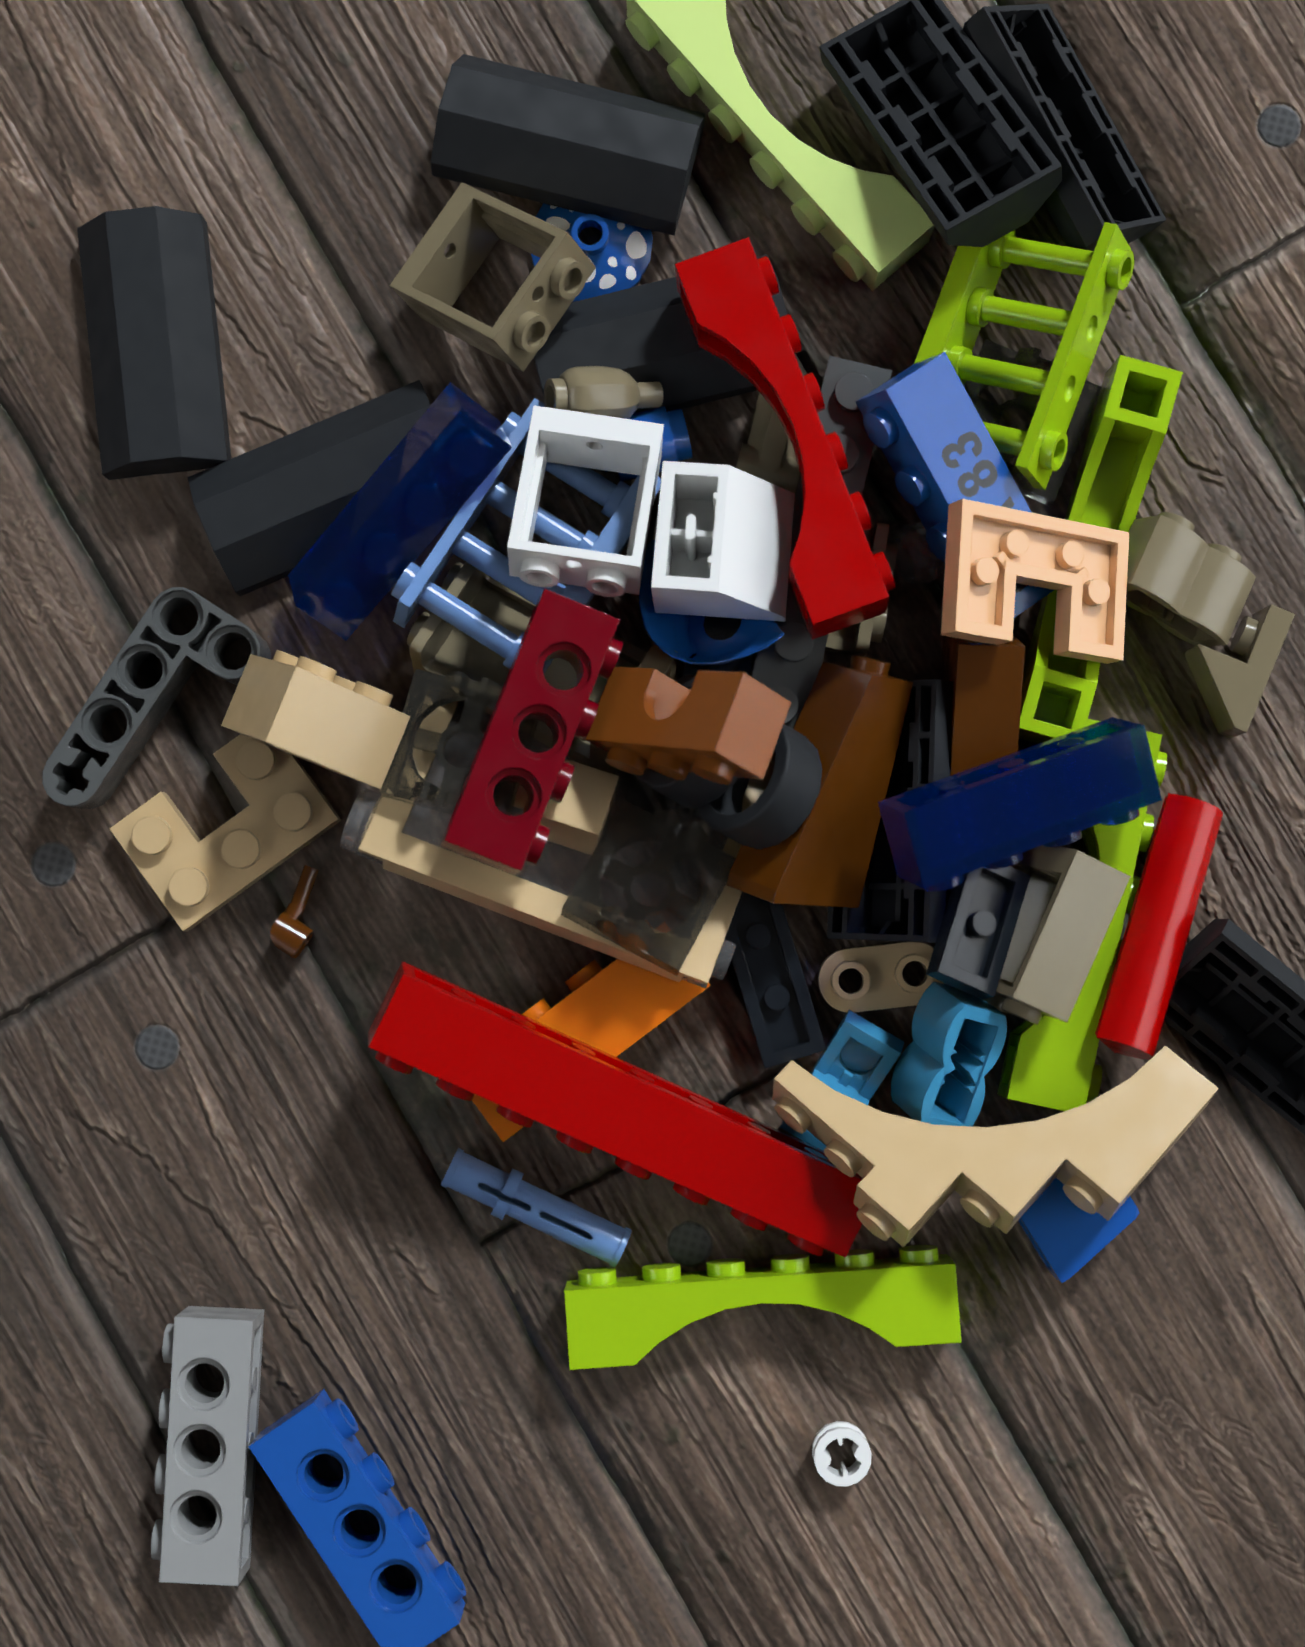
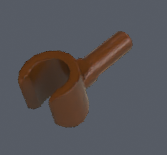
[270,865,319,958]

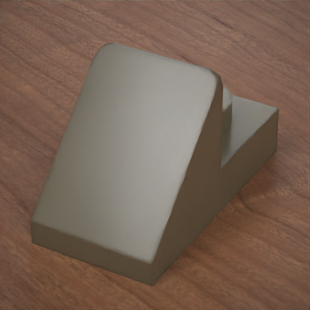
[1185,604,1295,738]

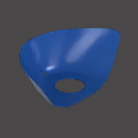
[639,540,784,666]

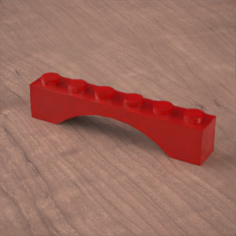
[675,237,895,640]

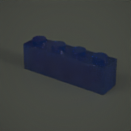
[289,382,512,641]
[878,717,1162,892]

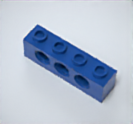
[249,1389,466,1647]

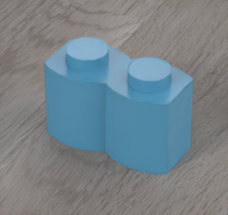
[891,982,1007,1127]

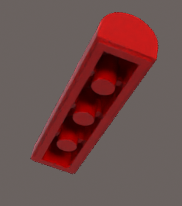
[1095,793,1223,1060]

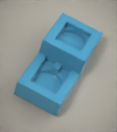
[780,1010,904,1150]

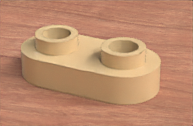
[817,942,944,1012]

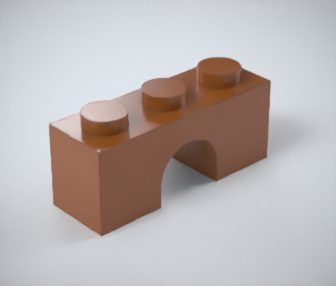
[585,667,791,785]

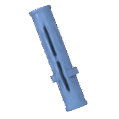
[441,1148,632,1268]

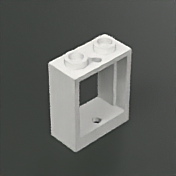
[507,405,664,597]

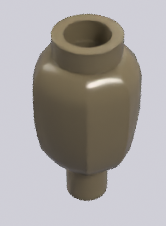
[544,366,663,419]

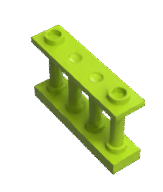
[914,222,1134,490]

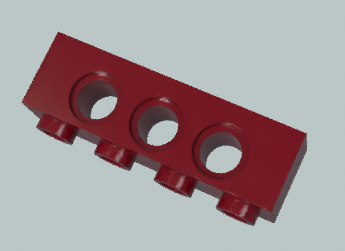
[440,589,623,875]

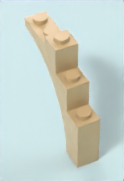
[772,1046,1219,1248]

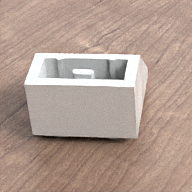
[651,461,795,622]

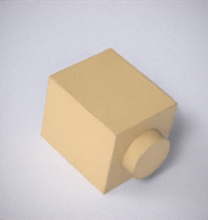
[513,759,619,856]

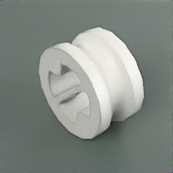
[812,1421,872,1487]

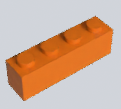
[472,921,711,1142]

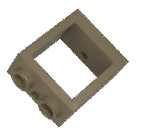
[389,182,596,372]
[982,838,1131,1025]

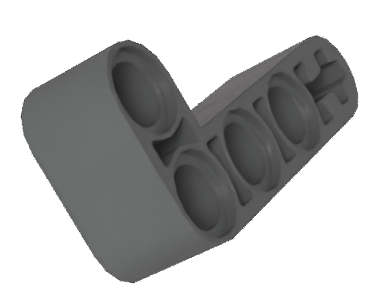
[42,587,271,809]

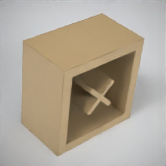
[221,650,411,789]

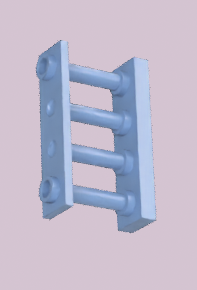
[391,398,661,674]

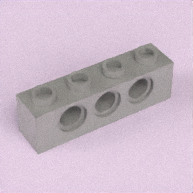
[151,1306,264,1586]

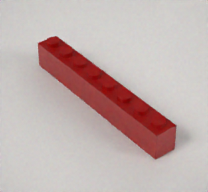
[368,961,863,1258]

